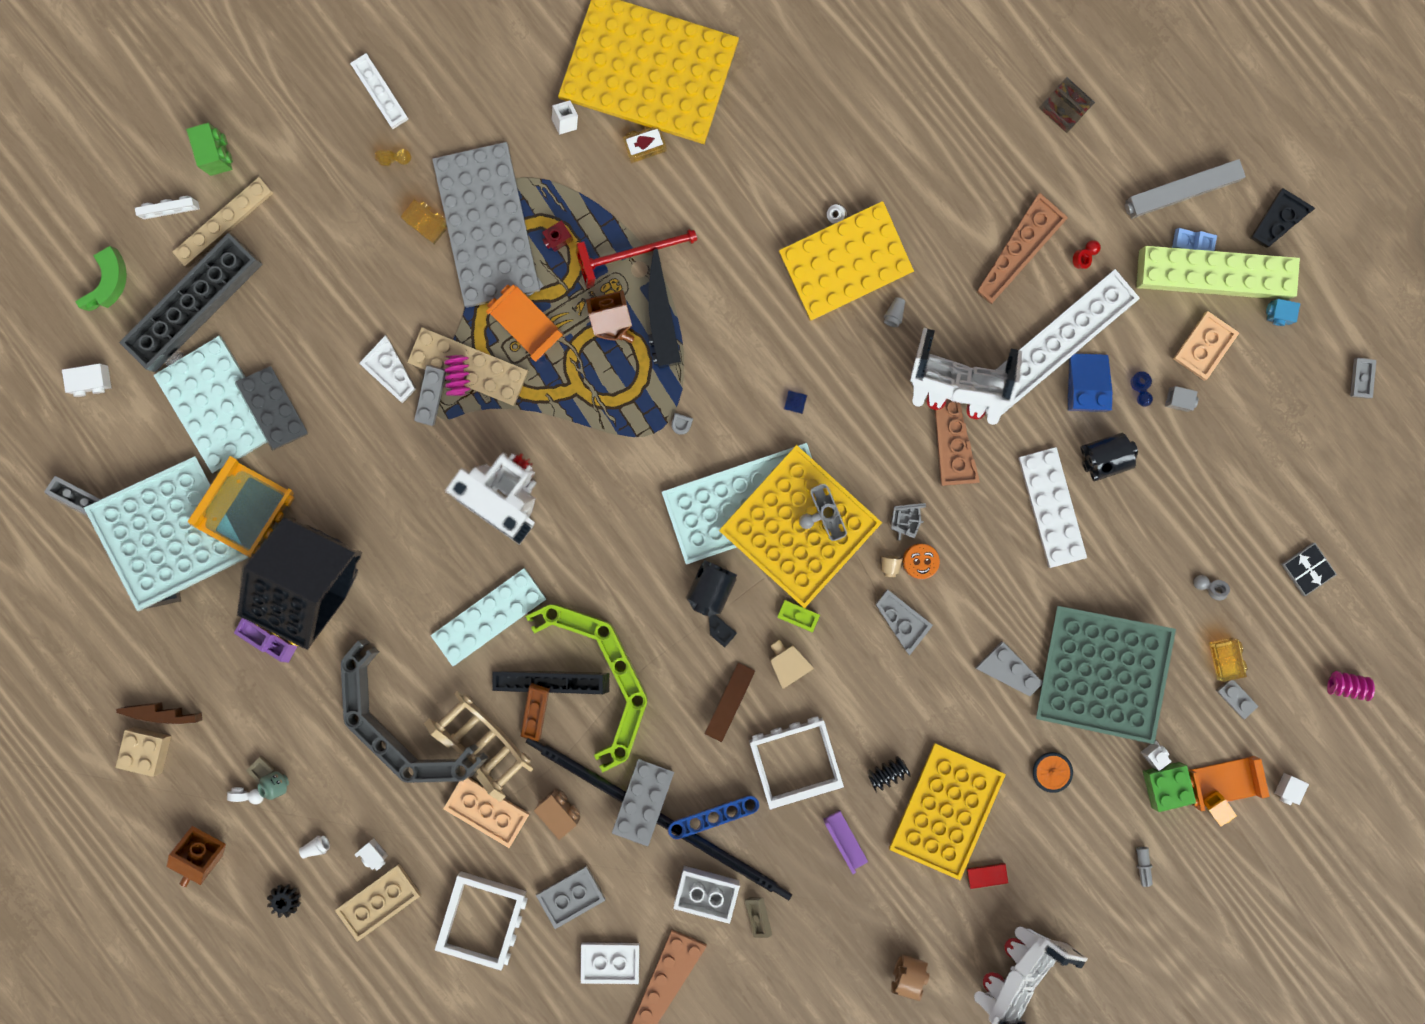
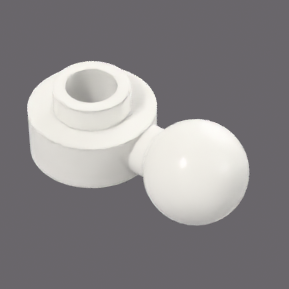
[827,204,847,224]
[227,787,264,804]

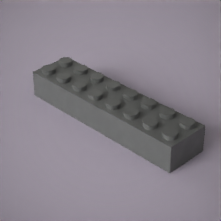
[119,233,263,372]

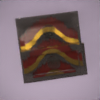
[1039,77,1095,133]

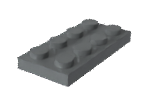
[235,366,308,451]

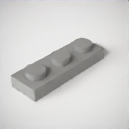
[414,365,446,426]

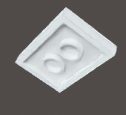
[581,943,639,984]

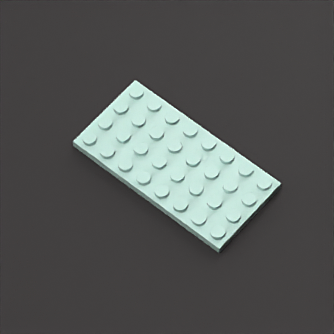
[662,443,812,564]

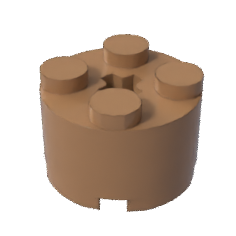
[891,955,929,1001]

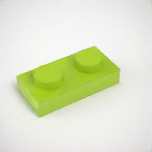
[777,600,820,633]

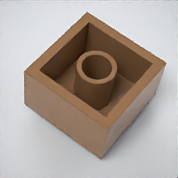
[534,788,581,840]

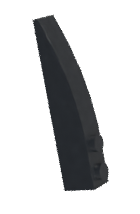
[648,249,682,369]
[492,671,610,695]

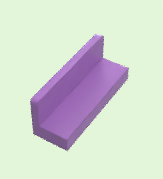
[823,810,868,874]

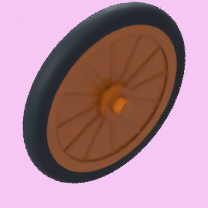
[1032,752,1073,793]

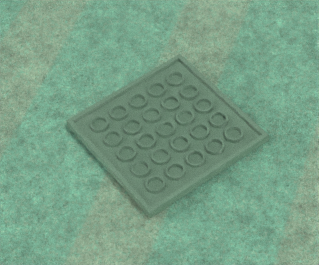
[1036,606,1176,744]

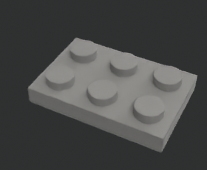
[536,865,606,929]

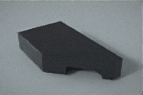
[709,614,737,648]

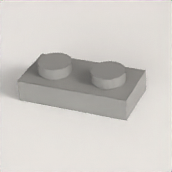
[1350,358,1376,399]
[1216,678,1259,720]

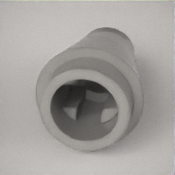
[884,297,905,327]

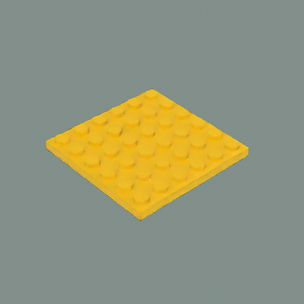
[718,445,882,609]

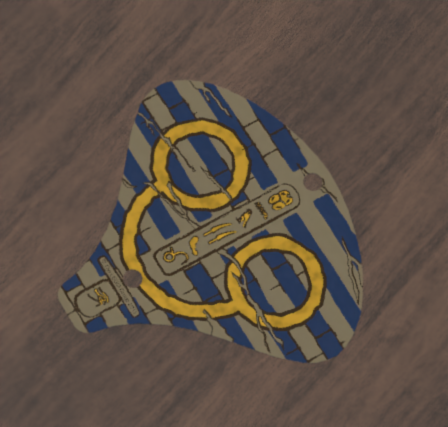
[421,177,684,437]

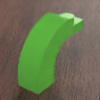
[75,246,127,311]

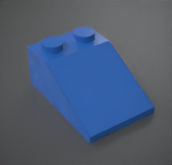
[1068,354,1113,412]

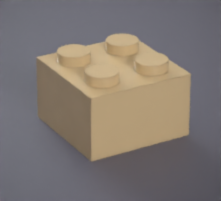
[116,727,171,777]

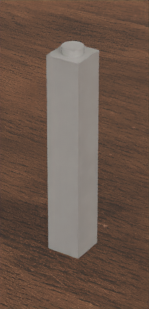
[1125,159,1246,219]

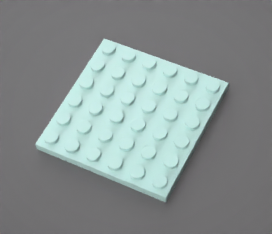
[84,456,249,611]

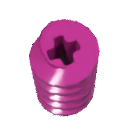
[444,355,470,396]
[1327,671,1375,701]

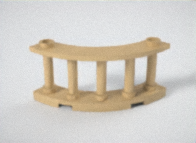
[424,691,533,802]

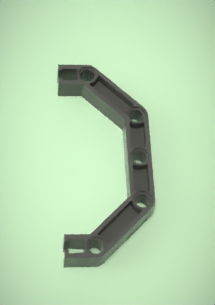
[341,639,488,783]

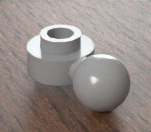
[1193,575,1230,601]

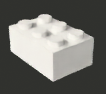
[673,866,740,924]

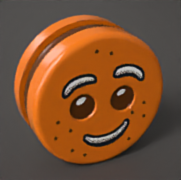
[902,544,940,579]

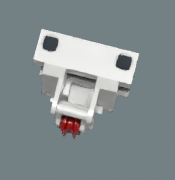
[446,453,537,545]

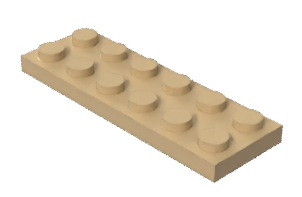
[407,327,529,406]

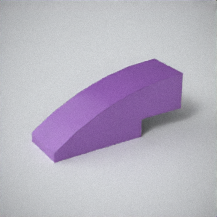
[234,618,298,663]

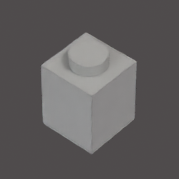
[1165,386,1199,412]

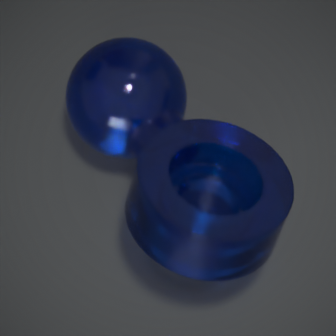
[1131,371,1153,407]

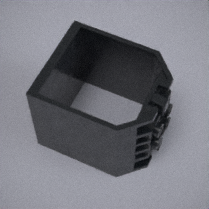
[237,518,362,650]

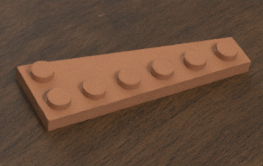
[977,193,1068,304]
[935,399,980,486]
[632,929,707,1024]

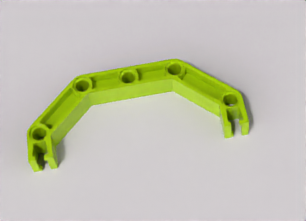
[526,604,648,773]

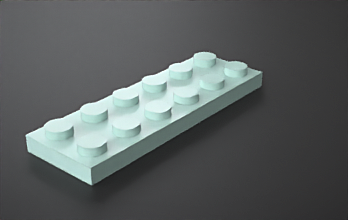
[431,568,547,666]

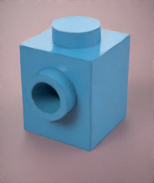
[1266,299,1301,326]

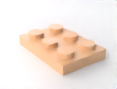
[1173,311,1239,381]

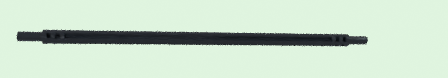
[525,738,792,901]

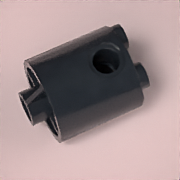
[1080,432,1138,482]
[686,560,737,616]

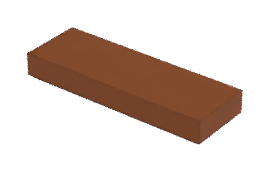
[520,683,550,742]

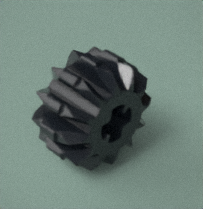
[267,884,301,918]

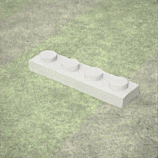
[350,53,408,129]

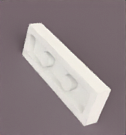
[135,196,200,219]

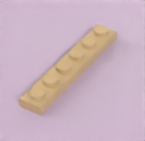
[173,177,273,268]

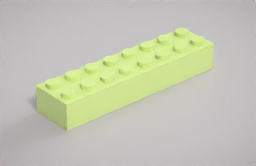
[1136,246,1300,300]

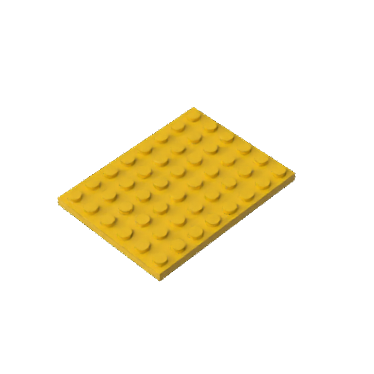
[558,0,739,145]

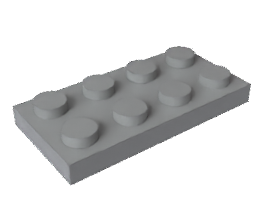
[612,759,674,847]

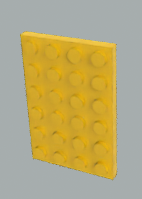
[778,201,914,321]
[889,743,1006,880]

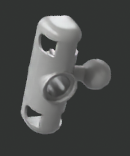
[799,484,847,541]

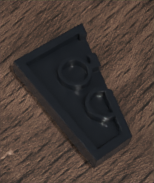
[1251,188,1315,248]

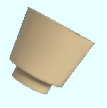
[881,556,903,577]

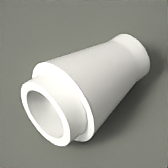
[299,836,330,859]

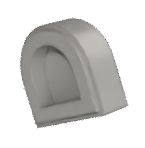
[672,413,693,435]

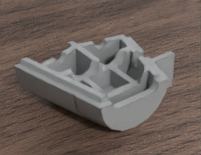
[891,503,926,541]

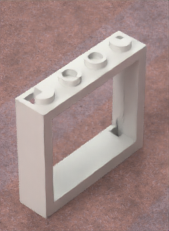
[749,716,844,809]
[435,871,528,970]

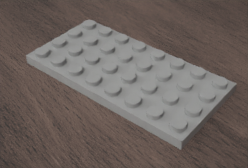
[433,142,540,308]

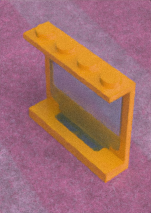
[187,456,294,558]

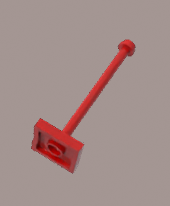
[576,229,697,289]

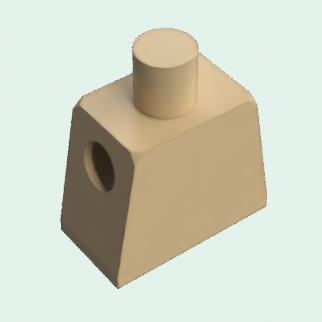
[770,639,814,689]

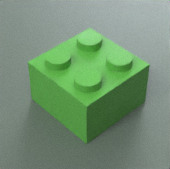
[186,123,233,176]
[1143,762,1196,812]

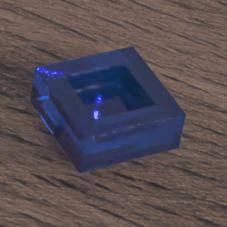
[784,391,807,414]

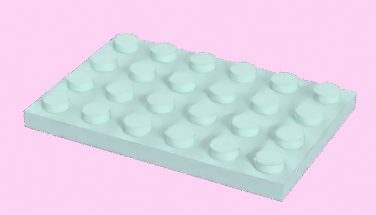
[153,336,267,474]

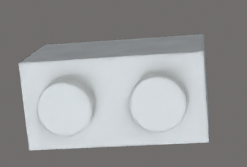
[62,364,111,397]

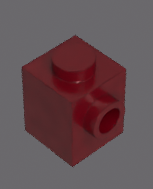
[542,220,573,252]

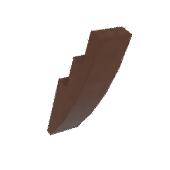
[704,662,755,742]
[116,702,202,724]

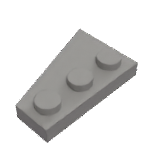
[875,590,933,656]
[975,642,1043,696]

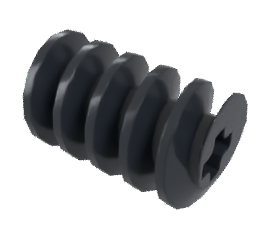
[868,756,911,793]

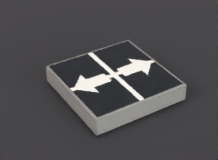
[1281,543,1337,596]

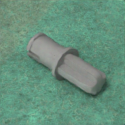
[1136,847,1153,887]

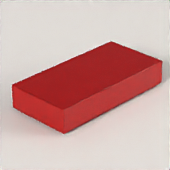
[967,863,1009,889]

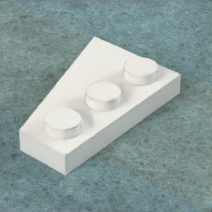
[359,335,416,403]

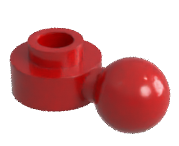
[1073,240,1101,269]

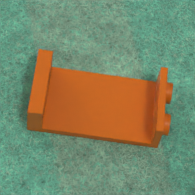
[486,284,564,362]
[1188,756,1270,811]

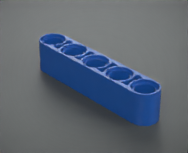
[667,796,759,839]

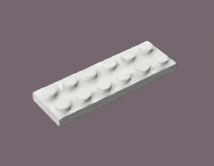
[1018,447,1087,568]

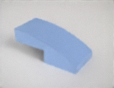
[1172,228,1217,251]

